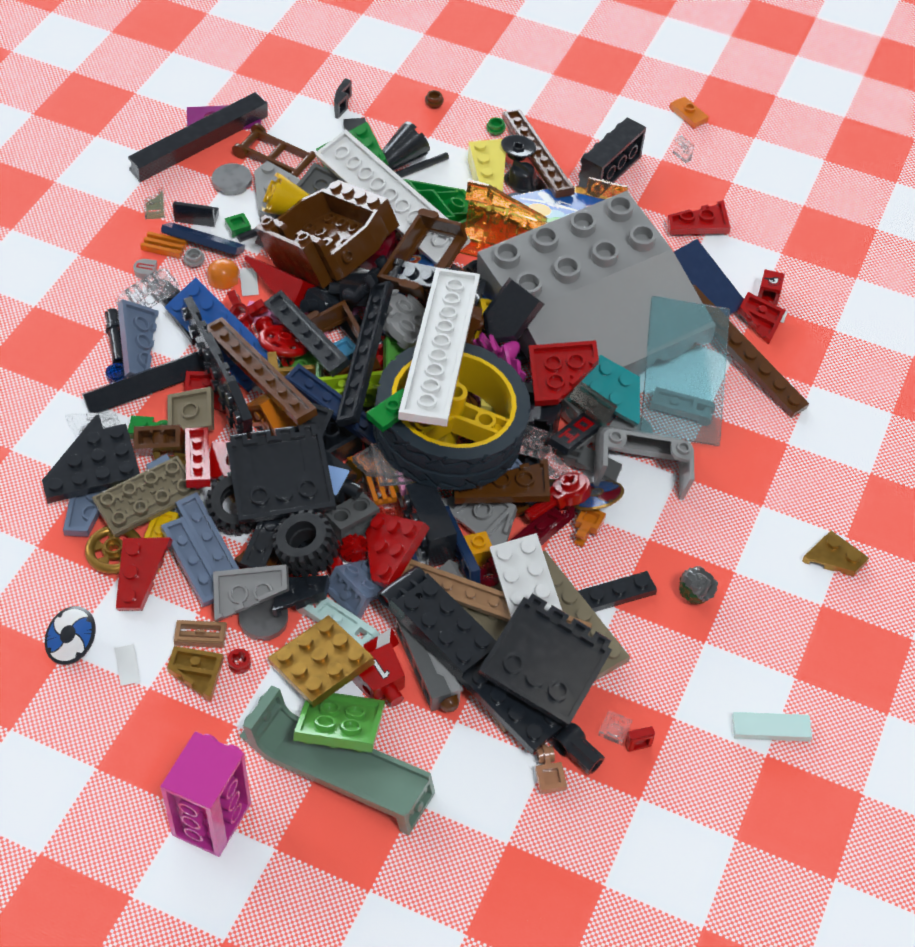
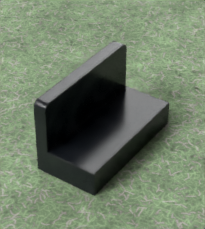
[172,201,219,227]

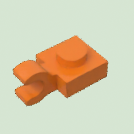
[574,510,606,547]

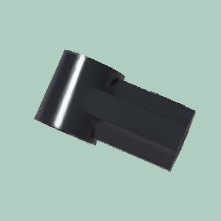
[551,722,605,775]

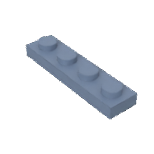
[175,492,239,572]
[161,517,214,607]

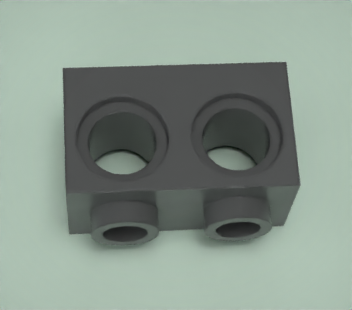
[324,492,380,545]

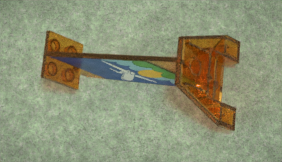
[459,177,629,257]

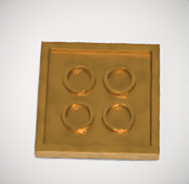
[268,615,375,708]

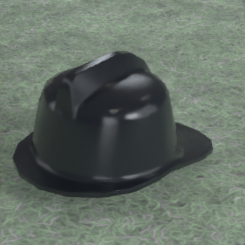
[504,160,547,194]

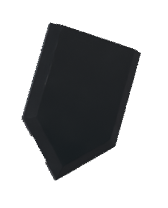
[483,277,545,343]

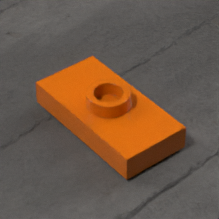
[669,96,709,128]

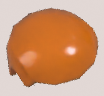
[207,258,239,290]

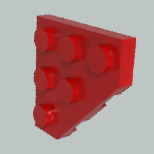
[529,340,599,406]
[366,513,430,587]

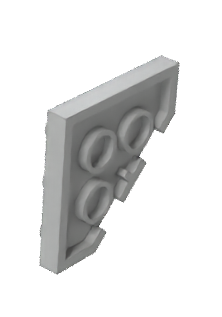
[254,161,301,219]

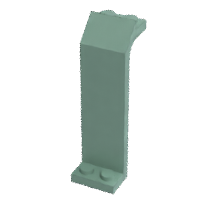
[239,685,435,835]

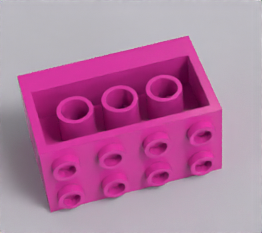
[160,731,251,857]

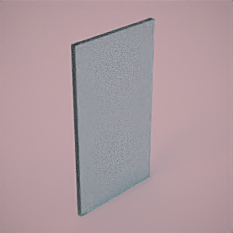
[640,296,730,446]

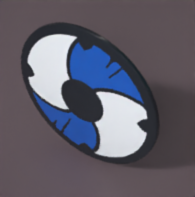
[44,606,96,665]

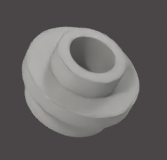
[183,248,205,267]

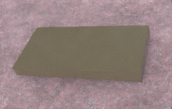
[92,455,200,537]

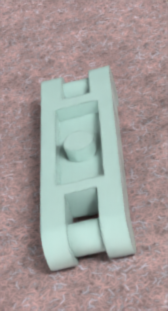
[297,597,380,645]

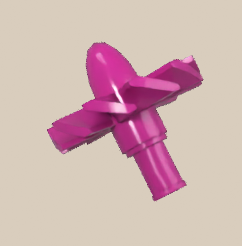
[473,333,527,382]

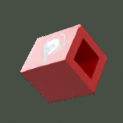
[758,269,785,305]

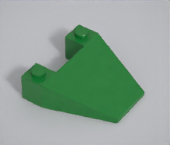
[403,179,484,230]

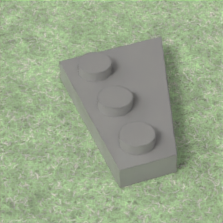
[213,565,289,622]

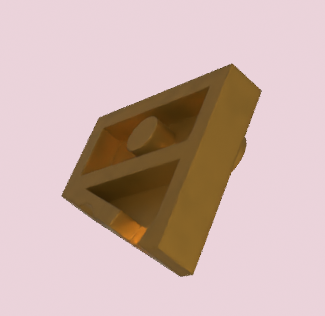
[802,530,869,577]
[167,646,224,701]

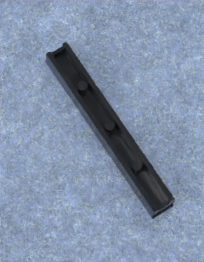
[128,92,268,183]

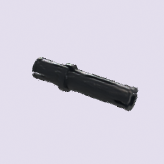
[104,308,124,367]

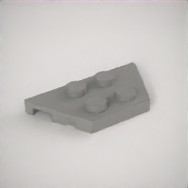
[441,494,517,546]

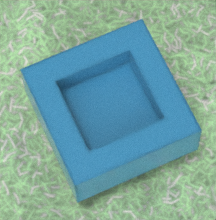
[333,336,356,360]

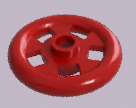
[258,325,308,358]

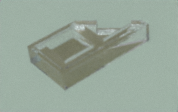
[144,187,166,220]

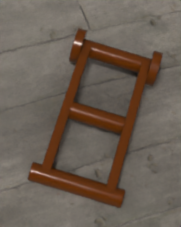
[232,123,316,178]

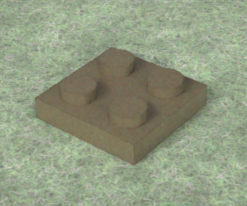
[167,387,214,431]

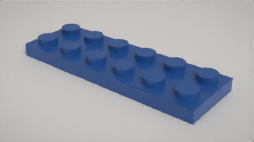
[165,277,280,393]

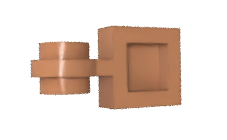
[535,744,567,795]

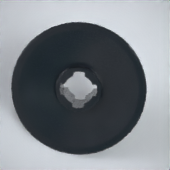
[501,134,536,161]

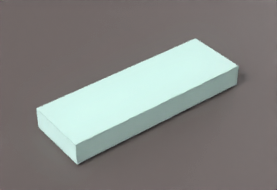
[732,712,812,742]

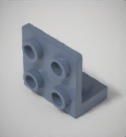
[328,559,385,619]

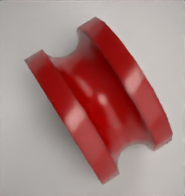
[227,648,251,674]

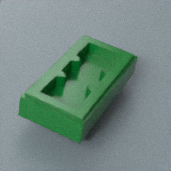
[366,388,404,432]

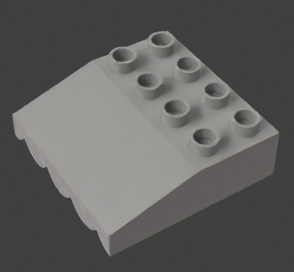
[477,191,715,409]

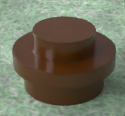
[425,90,444,108]

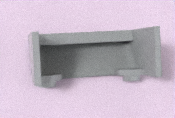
[594,426,695,500]

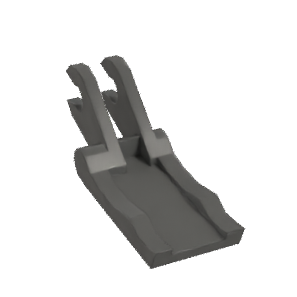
[553,446,622,482]

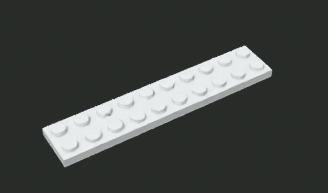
[315,129,471,266]
[398,268,480,427]

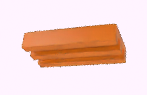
[140,231,188,259]
[363,461,397,505]

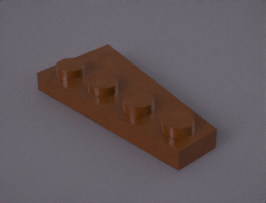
[454,459,550,504]

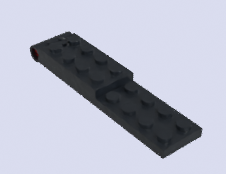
[377,566,565,754]

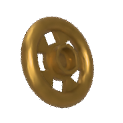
[85,526,141,574]

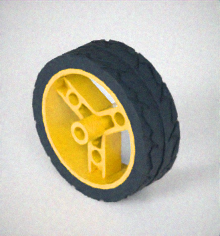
[373,343,531,490]

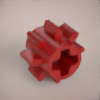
[340,533,368,563]

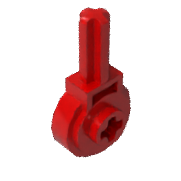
[524,472,592,521]

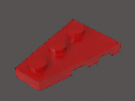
[667,200,731,235]
[116,537,173,611]

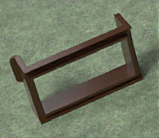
[377,208,468,303]
[306,300,382,376]

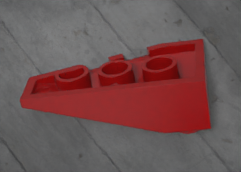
[244,255,317,308]

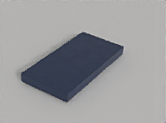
[674,239,744,318]

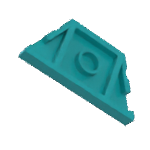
[572,355,640,426]

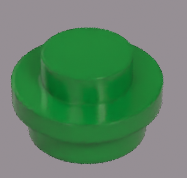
[486,117,506,135]

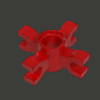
[227,289,269,336]

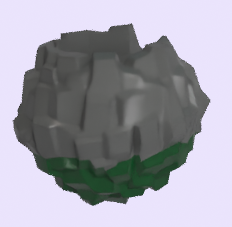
[679,566,718,605]

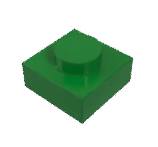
[224,212,251,237]

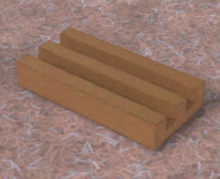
[173,620,227,648]

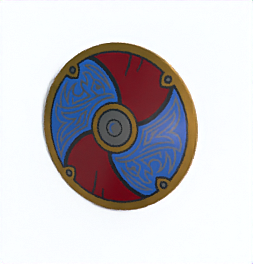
[573,480,624,511]

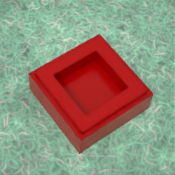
[625,726,655,752]

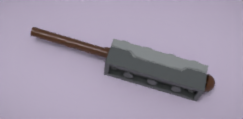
[396,618,463,713]

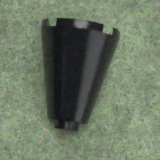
[382,121,430,171]

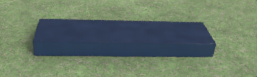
[161,222,245,255]
[445,505,481,584]

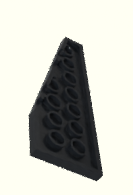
[181,296,253,439]

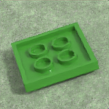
[293,693,385,753]

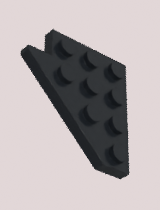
[42,414,140,504]

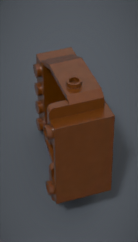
[255,180,400,289]

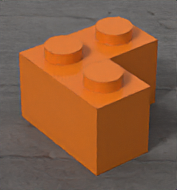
[247,393,297,436]

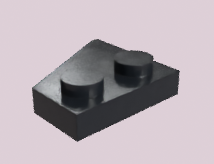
[272,575,330,617]

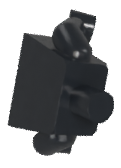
[329,255,387,307]

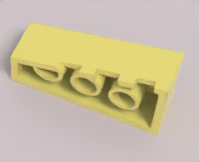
[467,139,506,213]

